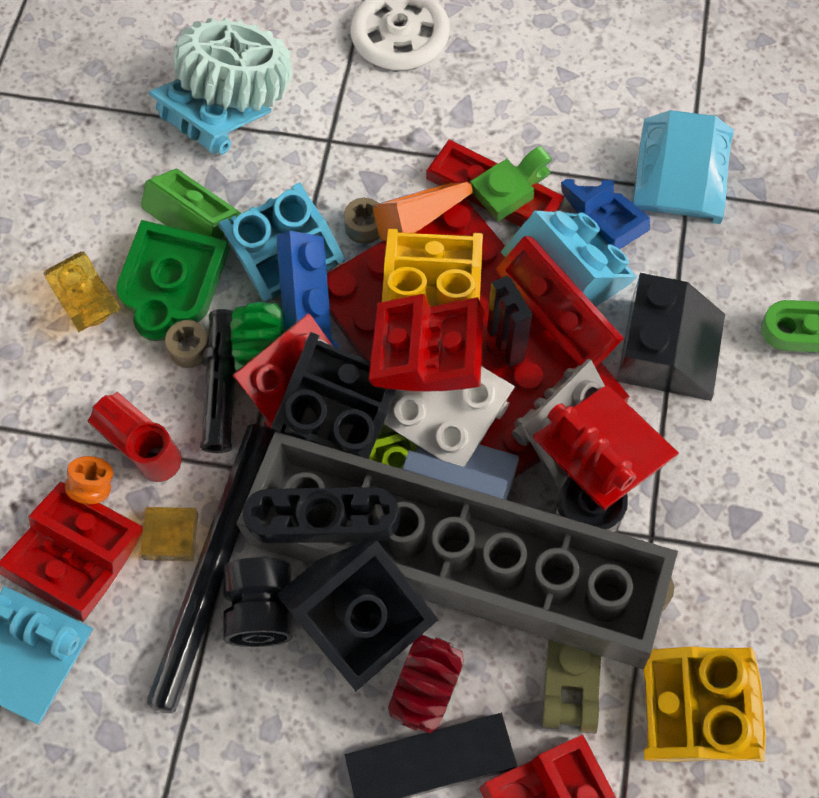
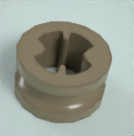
[343,197,380,244]
[165,320,208,368]

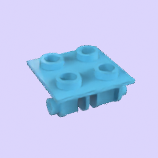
[149,79,272,155]
[0,586,93,725]

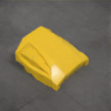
[382,229,483,306]
[643,646,766,762]

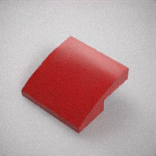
[369,294,484,392]
[0,481,143,622]
[479,734,616,798]

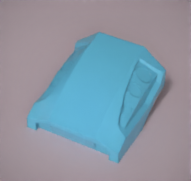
[632,110,734,224]
[218,182,346,302]

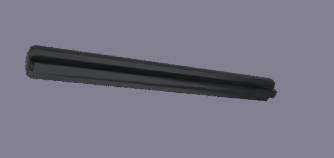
[147,424,273,714]

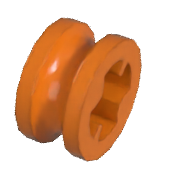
[65,456,114,504]

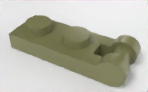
[541,639,601,734]

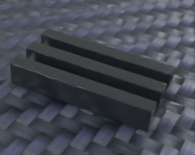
[487,275,532,368]

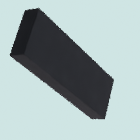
[344,712,517,798]

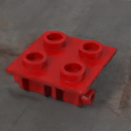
[233,313,332,436]
[532,385,679,510]

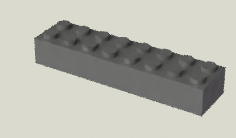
[237,432,678,670]

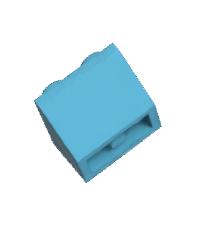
[501,211,637,307]

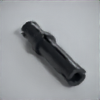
[200,309,235,453]

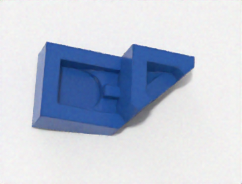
[561,179,650,249]

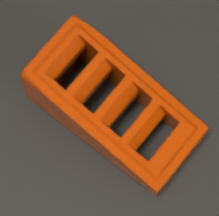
[372,182,473,241]

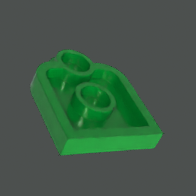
[116,220,231,341]

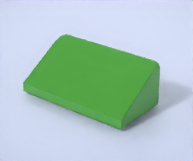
[141,168,241,239]

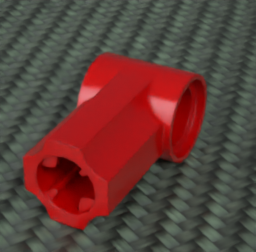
[87,392,182,482]

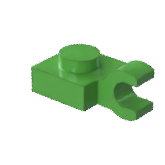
[471,146,552,222]

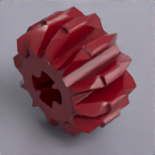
[388,634,465,733]

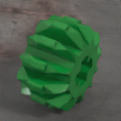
[230,302,284,371]

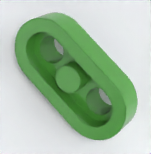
[761,300,819,352]

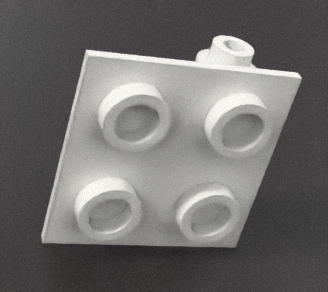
[384,366,515,467]

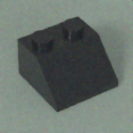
[617,273,725,401]
[276,538,439,692]

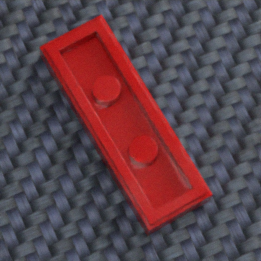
[426,139,565,227]
[494,236,624,368]

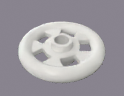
[350,0,450,70]

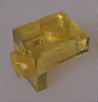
[43,251,121,332]

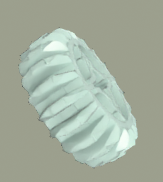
[173,17,292,112]

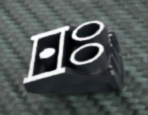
[269,332,397,459]

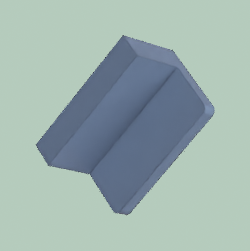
[402,444,519,500]

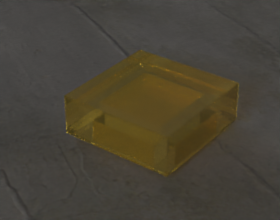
[140,507,199,561]

